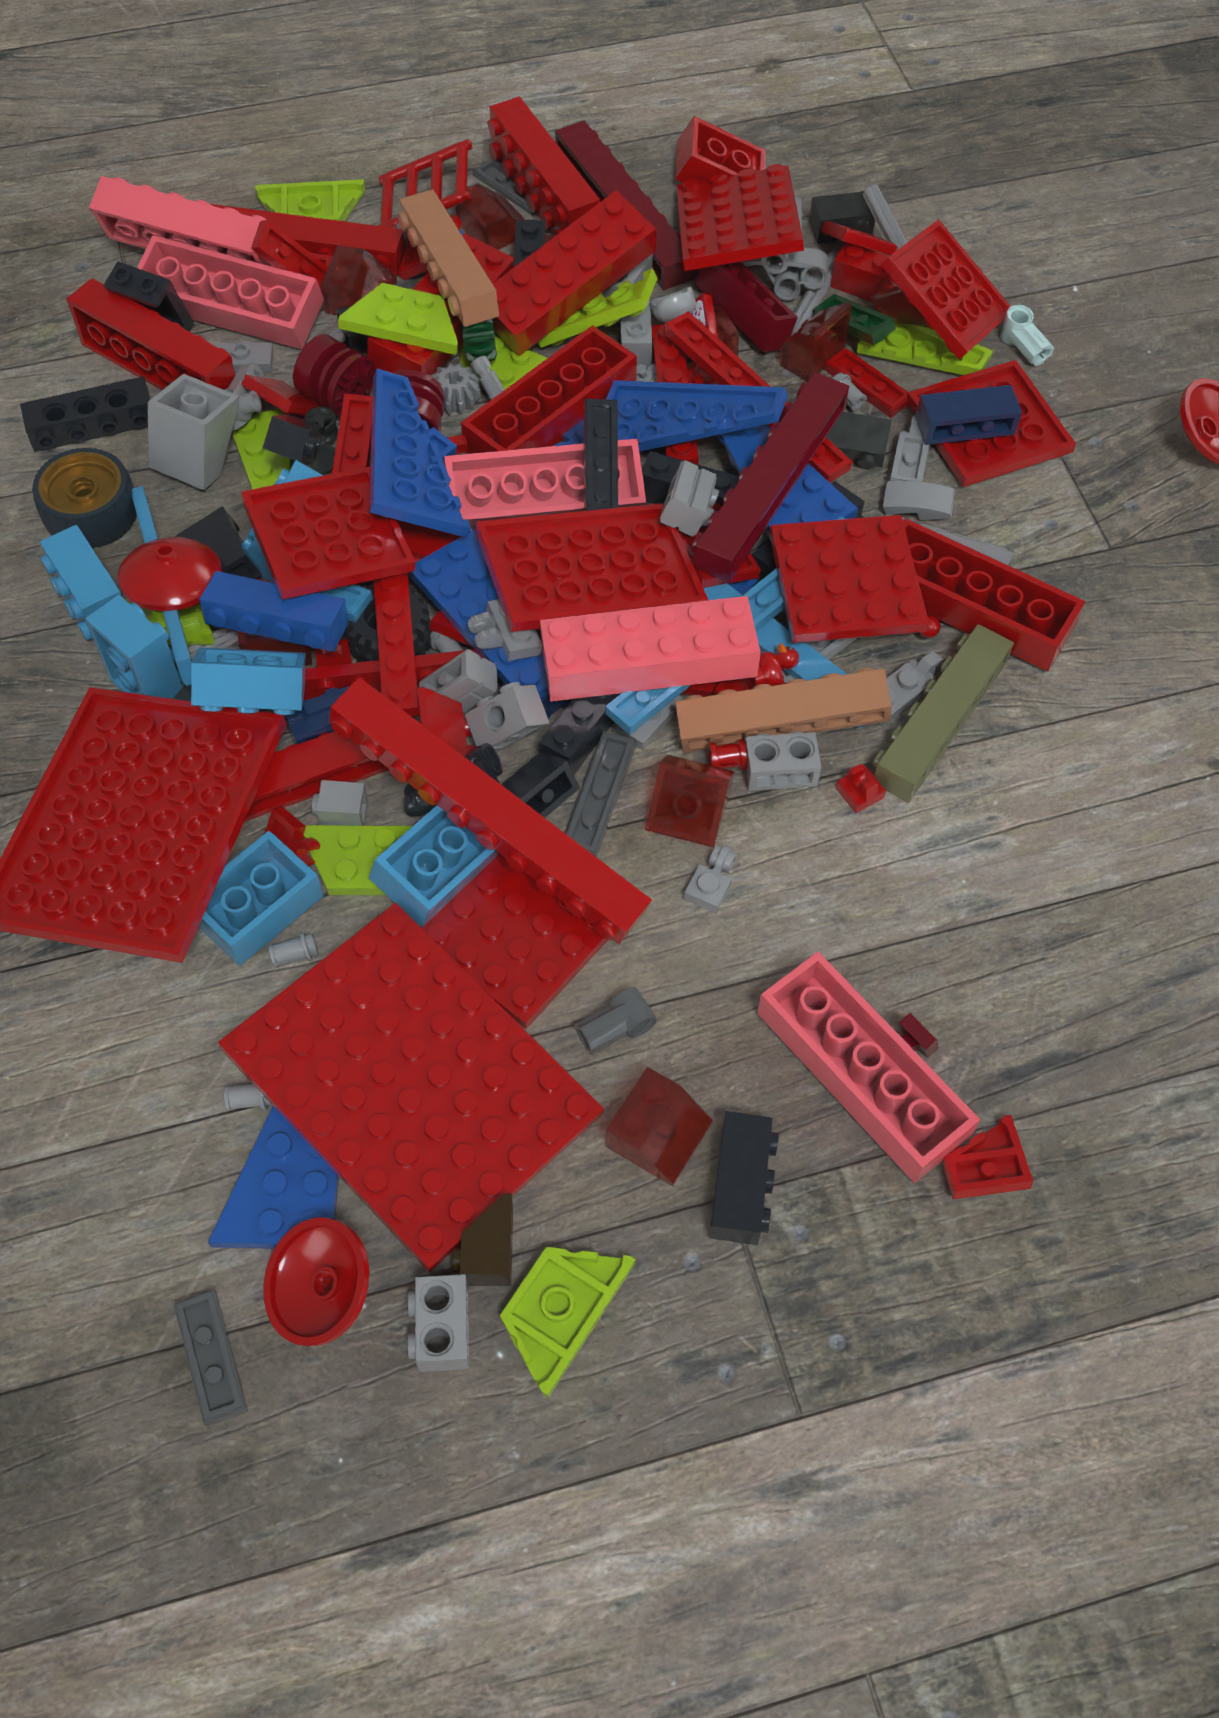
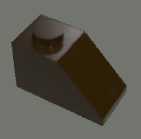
[453,1194,514,1286]

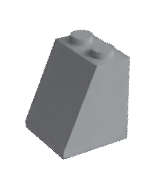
[148,374,239,490]

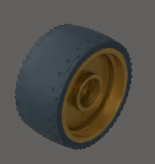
[32,447,137,548]

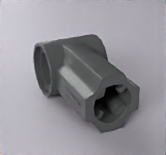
[575,987,657,1055]

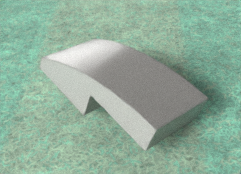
[883,481,955,520]

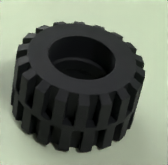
[345,585,432,662]

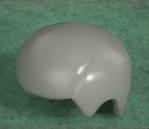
[650,287,696,324]

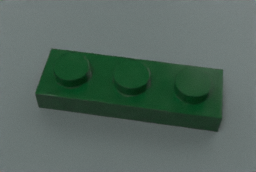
[813,294,896,345]

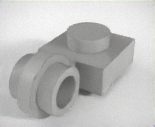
[684,844,737,914]

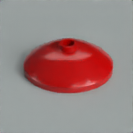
[1179,378,1219,464]
[118,537,222,611]
[263,1217,369,1347]

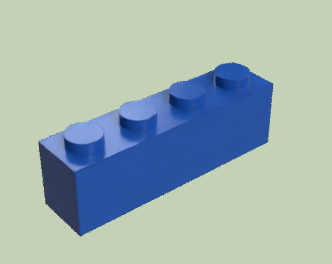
[199,571,349,652]

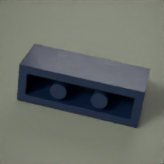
[915,385,1022,445]

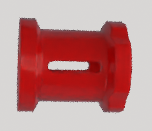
[708,739,747,772]

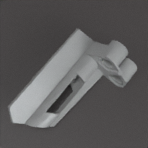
[741,196,829,301]

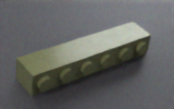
[872,624,1014,803]

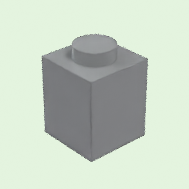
[312,780,368,826]

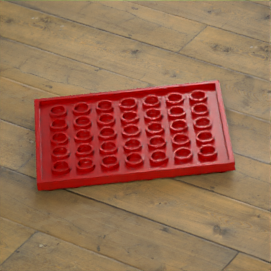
[0,687,287,963]
[218,902,605,1273]

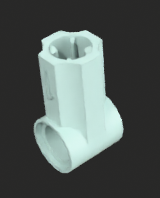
[999,305,1054,366]

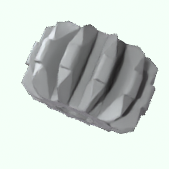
[431,363,481,415]

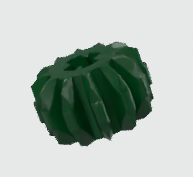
[461,318,497,363]

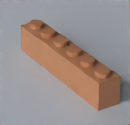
[398,189,499,327]
[675,668,892,753]

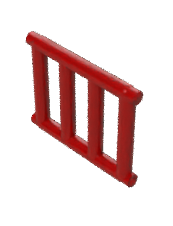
[377,139,472,228]

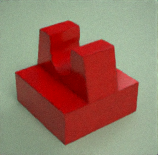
[836,763,886,813]

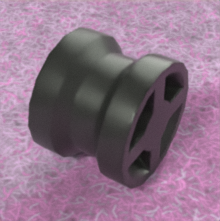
[304,407,338,445]

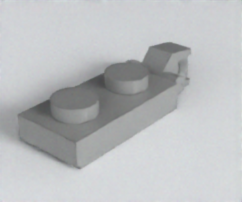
[890,416,929,482]
[879,651,943,727]

